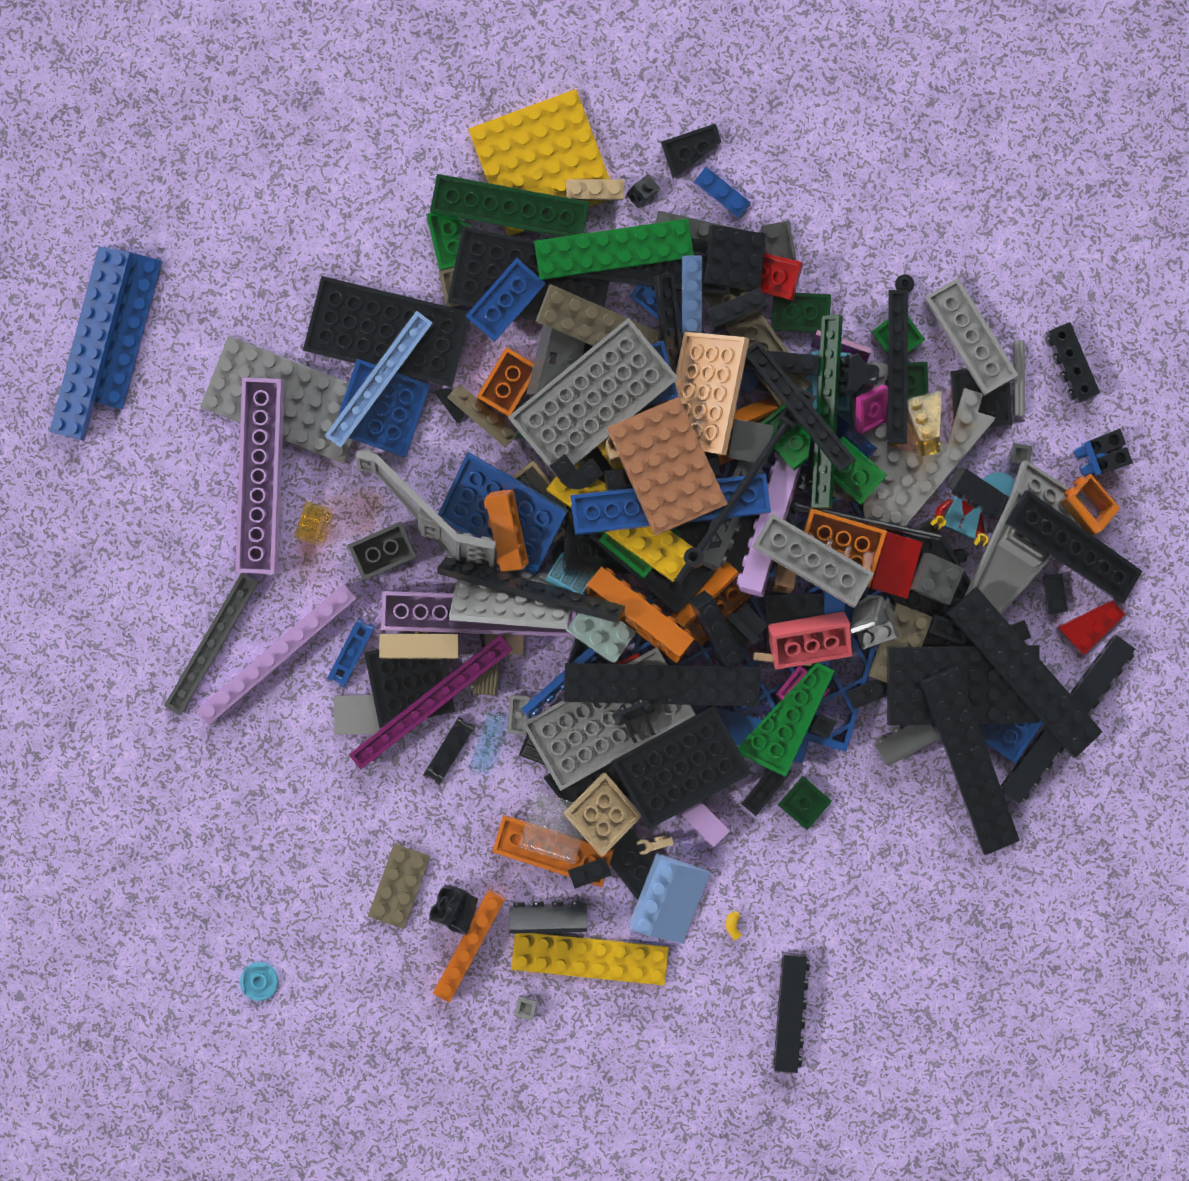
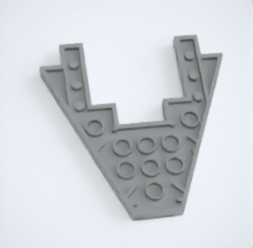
[850,361,995,526]

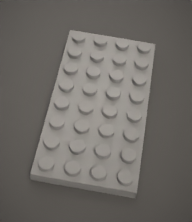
[508,318,678,477]
[200,336,353,464]
[522,647,696,791]

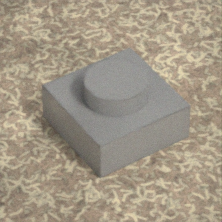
[514,996,537,1021]

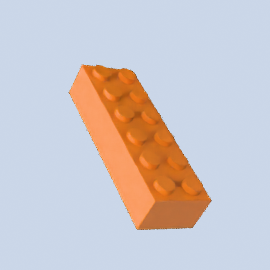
[586,566,694,664]

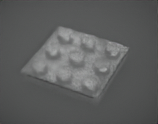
[518,791,583,865]

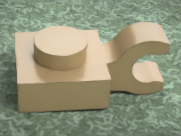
[637,835,674,855]

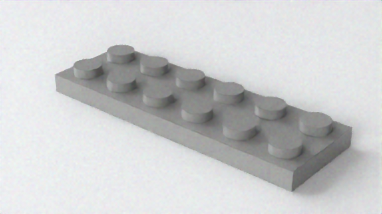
[924,278,1019,396]
[752,513,874,608]

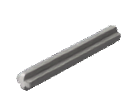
[1013,340,1025,416]

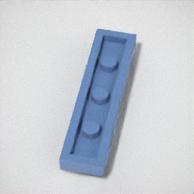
[682,255,702,334]

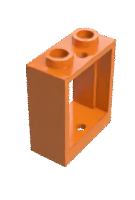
[1060,474,1120,535]

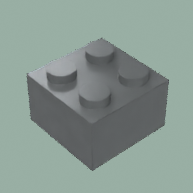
[910,553,965,605]

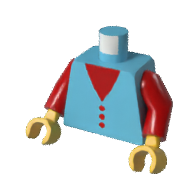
[931,497,989,547]

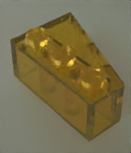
[908,391,942,457]

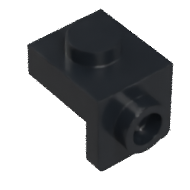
[626,174,661,208]

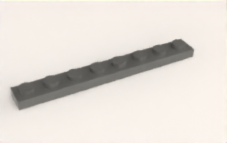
[164,573,259,715]

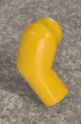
[725,911,742,941]

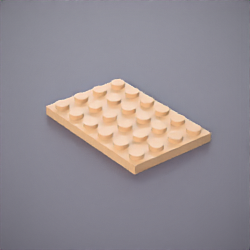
[675,332,749,455]

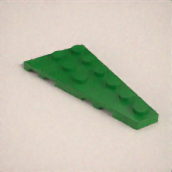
[738,662,836,777]

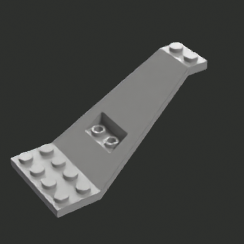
[356,449,496,570]
[964,460,1086,614]

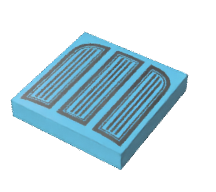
[545,553,595,594]

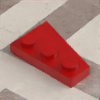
[1056,600,1125,655]

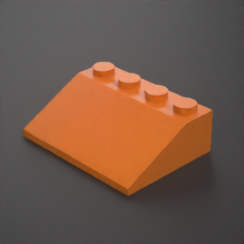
[803,508,887,587]

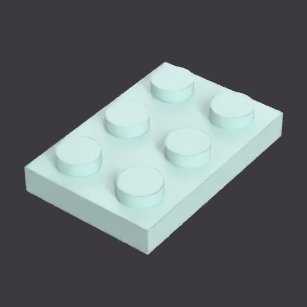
[566,613,636,664]

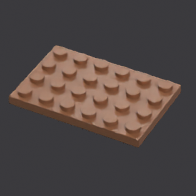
[607,397,727,536]

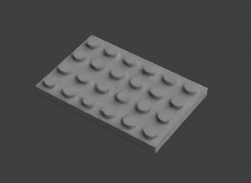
[449,568,570,629]

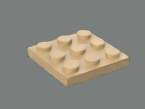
[564,773,642,856]

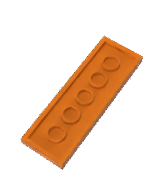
[492,815,614,887]

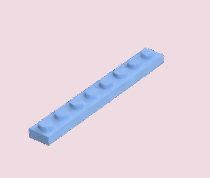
[325,311,432,448]

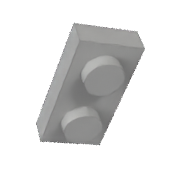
[507,695,530,735]

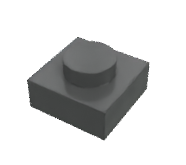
[1009,443,1033,464]

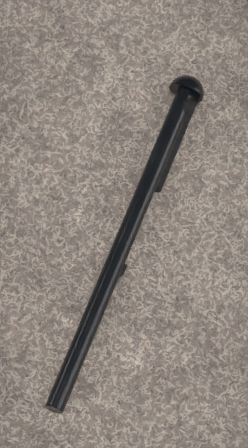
[789,500,942,542]

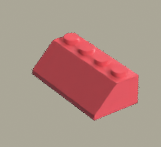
[768,611,852,670]

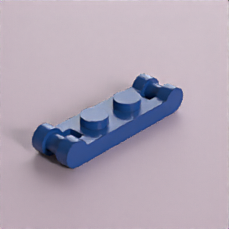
[327,618,376,688]

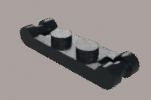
[423,716,475,785]

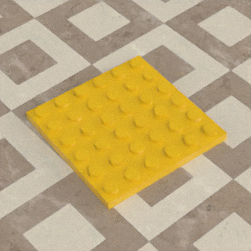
[468,89,610,236]

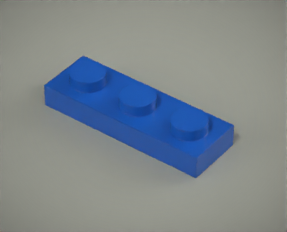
[694,167,751,218]

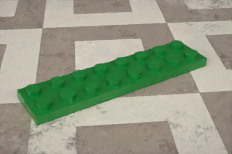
[534,218,694,280]

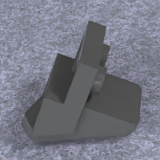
[850,595,899,650]

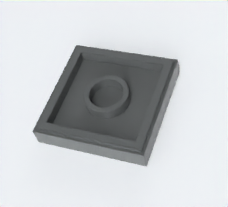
[728,419,773,464]

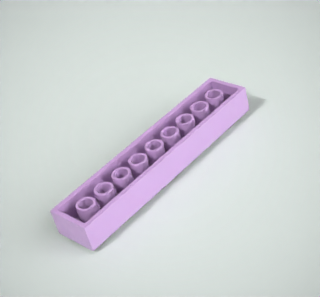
[235,377,285,574]
[381,591,576,637]

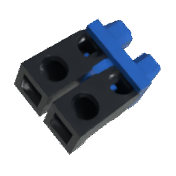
[1073,428,1133,476]

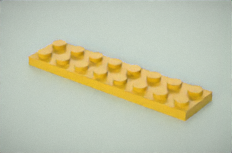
[547,463,692,582]
[511,933,669,986]

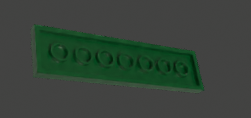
[430,174,589,236]

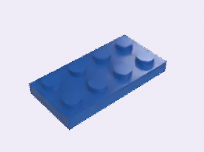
[465,258,546,342]

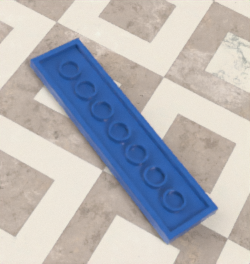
[95,251,163,409]

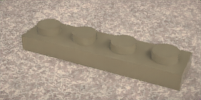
[447,384,517,448]

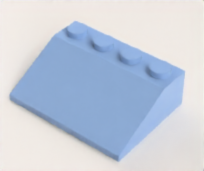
[629,853,711,943]

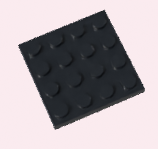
[364,649,456,728]

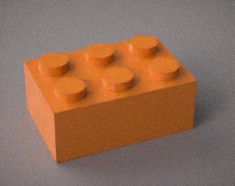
[477,347,534,417]

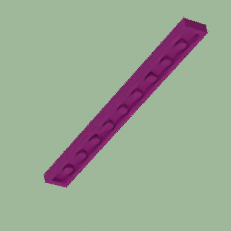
[349,634,513,770]

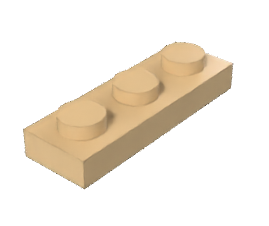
[566,179,624,200]

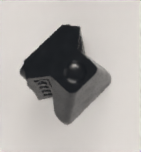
[839,353,879,399]
[429,884,478,936]

